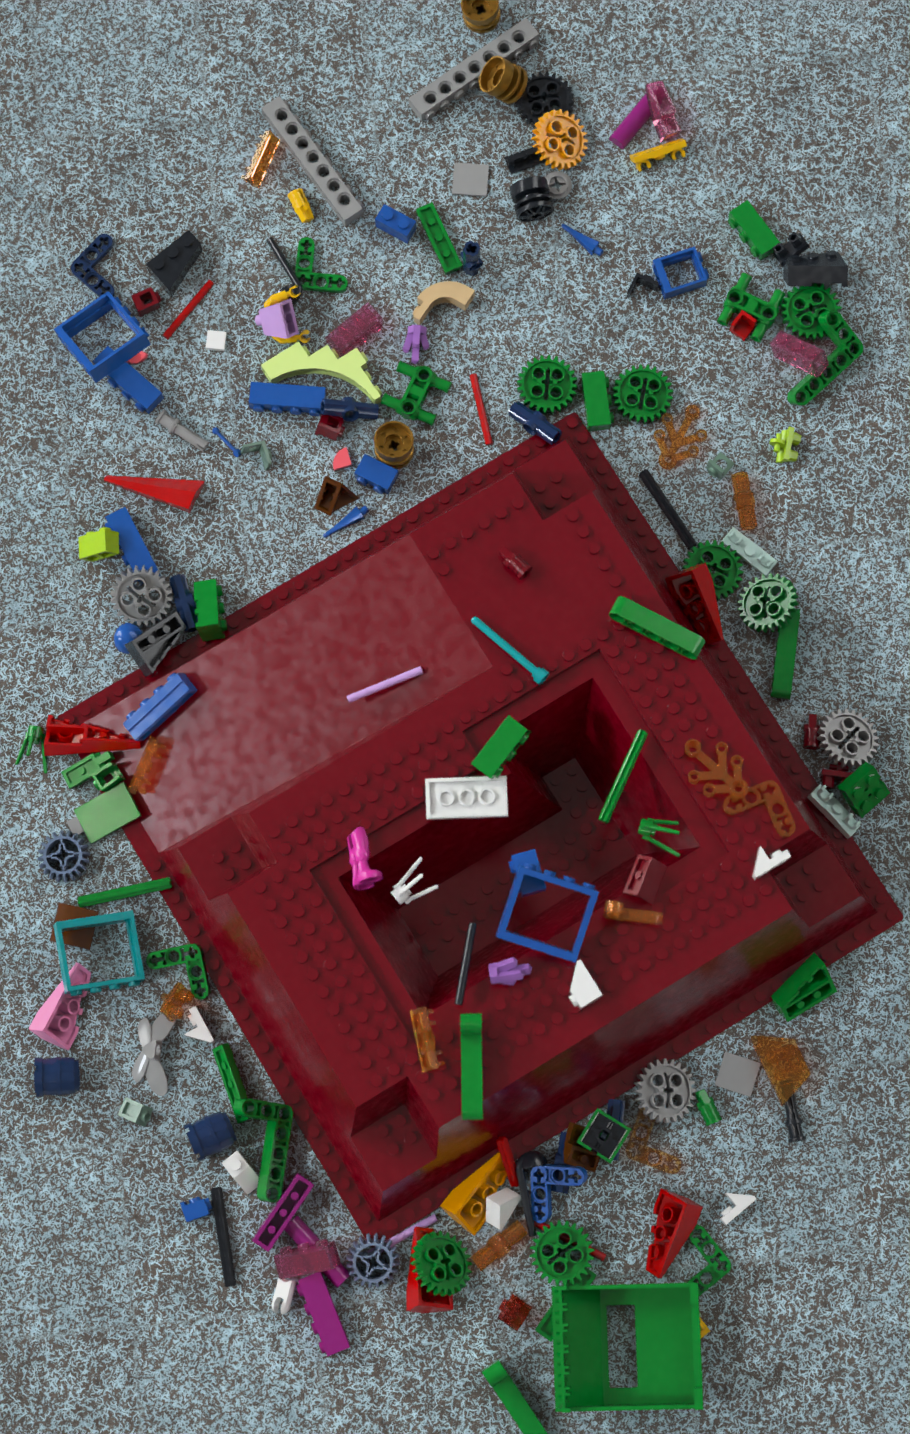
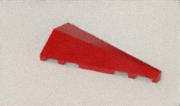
[104,475,205,513]
[44,715,141,756]

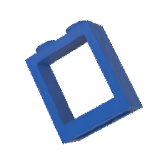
[652,247,709,299]

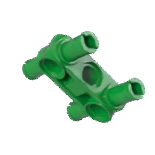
[717,273,785,343]
[381,361,452,426]

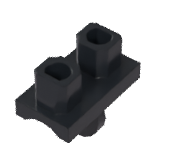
[773,232,810,267]

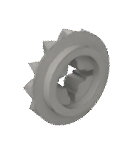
[545,171,572,200]

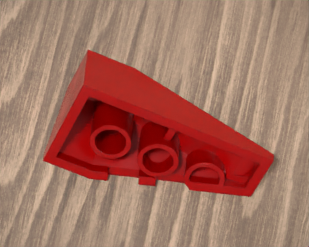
[665,562,724,644]
[646,1188,703,1279]
[406,1227,453,1313]

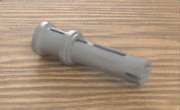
[155,409,210,452]

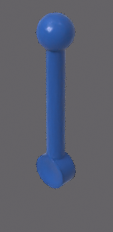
[212,427,241,457]

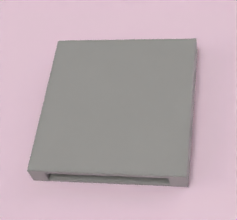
[452,163,489,197]
[715,1051,761,1097]

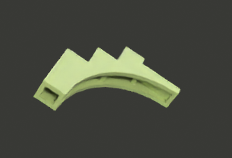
[261,341,382,404]

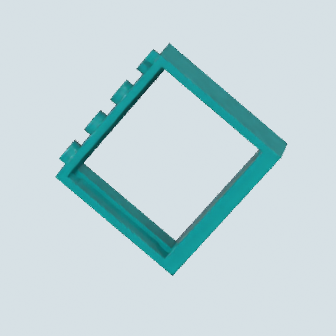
[53,910,145,996]

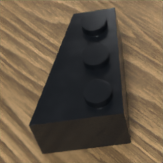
[783,250,848,287]
[124,612,187,677]

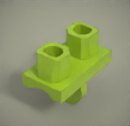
[769,427,801,464]

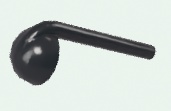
[267,237,303,306]
[516,1150,548,1237]

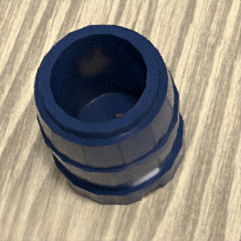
[34,1056,80,1097]
[183,1111,237,1162]

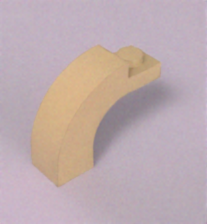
[412,281,475,325]

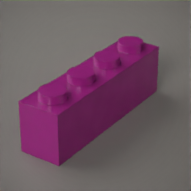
[252,1173,314,1252]
[296,1271,351,1357]

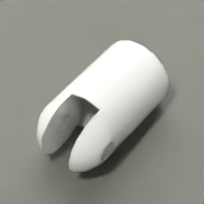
[272,1277,297,1315]

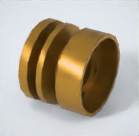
[461,0,501,34]
[479,56,528,104]
[374,421,414,469]

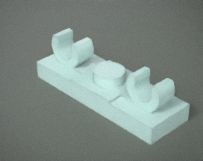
[721,527,778,576]
[807,784,861,839]

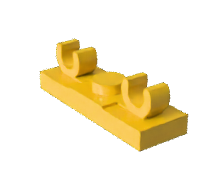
[629,138,687,171]

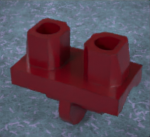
[819,762,852,790]

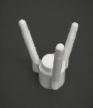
[391,857,438,905]

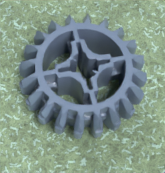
[37,830,90,883]
[346,1233,400,1288]

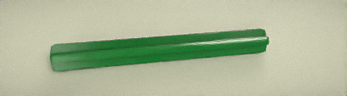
[599,729,648,823]
[78,877,172,908]

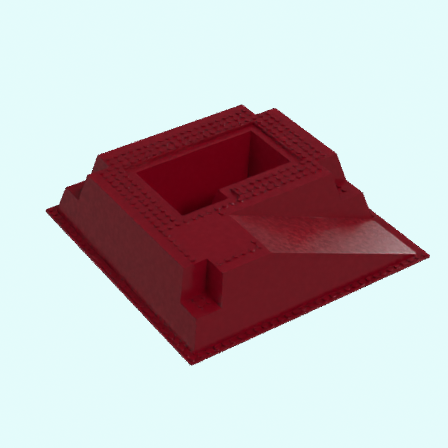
[57,413,903,1248]

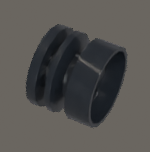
[510,176,554,222]

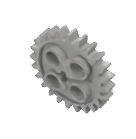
[110,565,172,626]
[817,708,879,769]
[634,1058,697,1124]

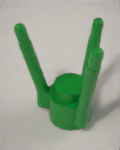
[15,725,47,773]
[638,818,680,857]

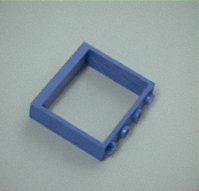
[54,291,151,383]
[496,863,599,963]

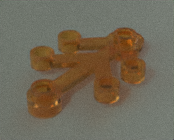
[653,405,707,470]
[685,739,749,799]

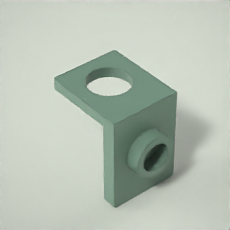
[240,440,272,471]
[706,452,735,480]

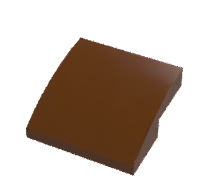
[49,903,99,950]
[564,1122,600,1172]

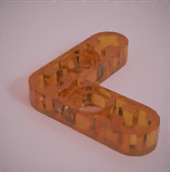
[723,780,796,838]
[603,900,663,924]
[626,1108,681,1174]

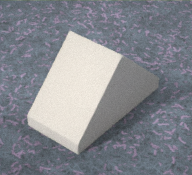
[486,1187,521,1231]

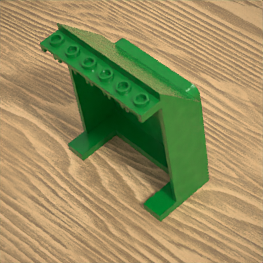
[551,1282,704,1413]

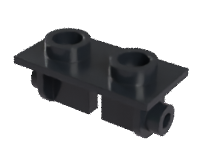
[504,147,545,174]

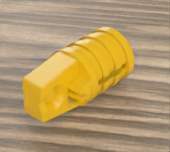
[287,188,314,223]

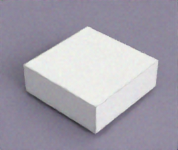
[206,330,227,351]

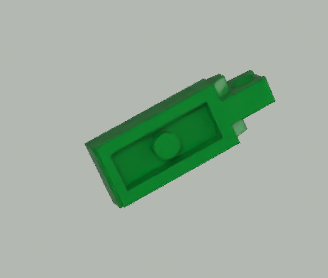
[61,751,115,789]

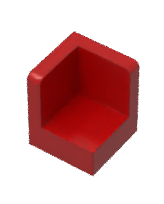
[729,310,757,341]

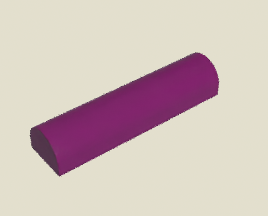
[609,83,668,150]
[284,1215,351,1288]

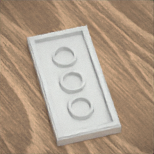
[425,776,508,820]

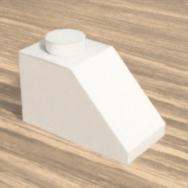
[569,959,602,1010]
[222,1151,259,1195]

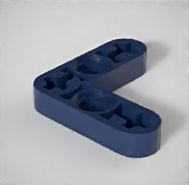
[71,234,115,297]

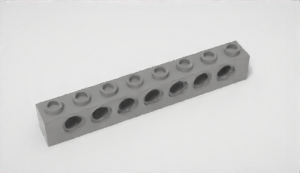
[408,18,539,122]
[261,96,364,227]

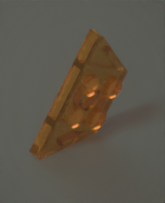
[751,1035,811,1106]

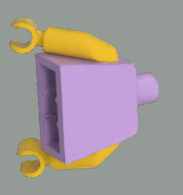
[255,285,310,344]

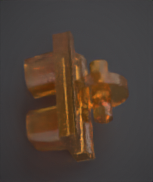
[159,981,194,1022]

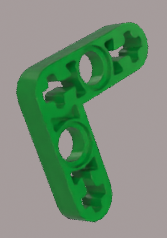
[295,237,348,293]
[146,943,211,1000]
[686,1225,731,1296]

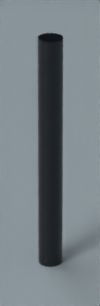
[455,923,477,1005]

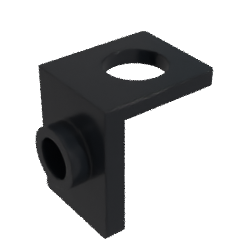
[627,273,660,298]

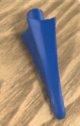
[562,224,604,256]
[323,506,369,538]

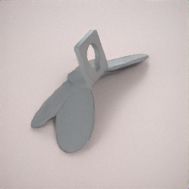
[132,1009,177,1096]

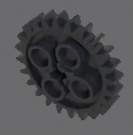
[515,71,574,128]

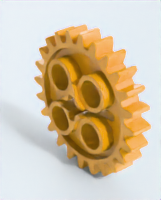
[531,109,588,170]

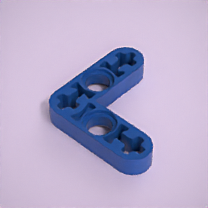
[530,1164,588,1223]

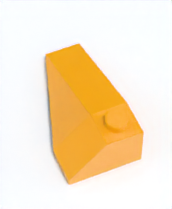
[440,1152,507,1236]

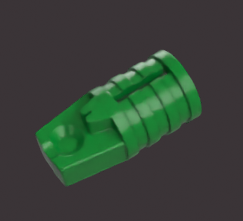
[695,1089,722,1127]

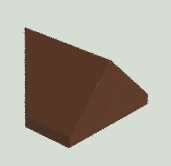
[314,476,359,516]

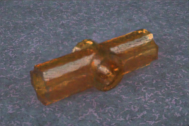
[731,472,758,530]
[470,1220,528,1271]

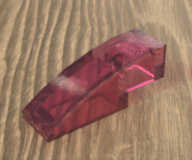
[645,80,681,142]

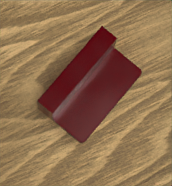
[623,854,667,904]

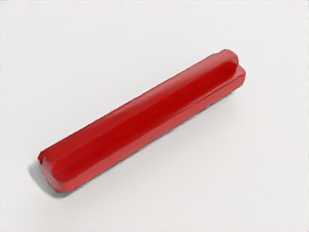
[496,1136,519,1187]

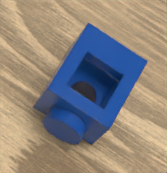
[180,1196,213,1222]

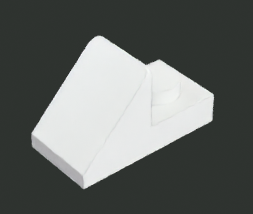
[752,846,791,880]
[184,1006,215,1044]
[720,1193,756,1225]

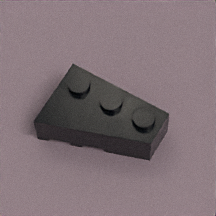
[146,230,203,298]

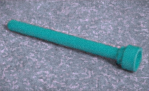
[471,616,550,685]

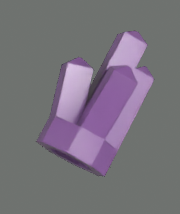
[403,325,429,364]
[489,957,532,985]

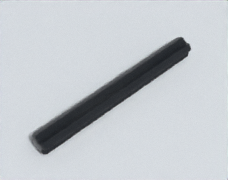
[639,469,697,550]
[210,1187,236,1287]

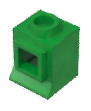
[92,762,126,792]

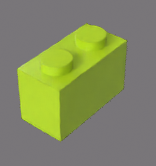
[78,527,119,562]

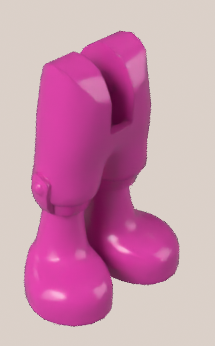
[347,827,383,890]

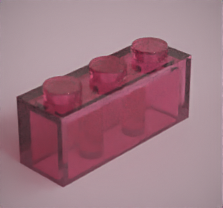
[325,302,383,358]
[769,330,829,378]
[273,1239,341,1279]

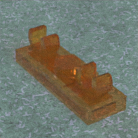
[241,130,280,188]
[128,736,166,794]
[410,1007,445,1073]

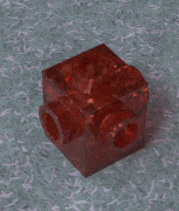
[497,1294,533,1331]

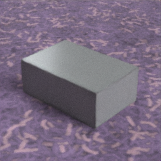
[67,816,84,835]

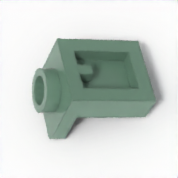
[117,1097,153,1127]

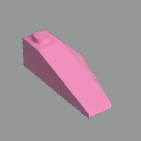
[29,963,91,1051]

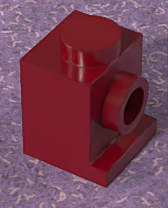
[131,287,162,317]
[314,415,345,441]

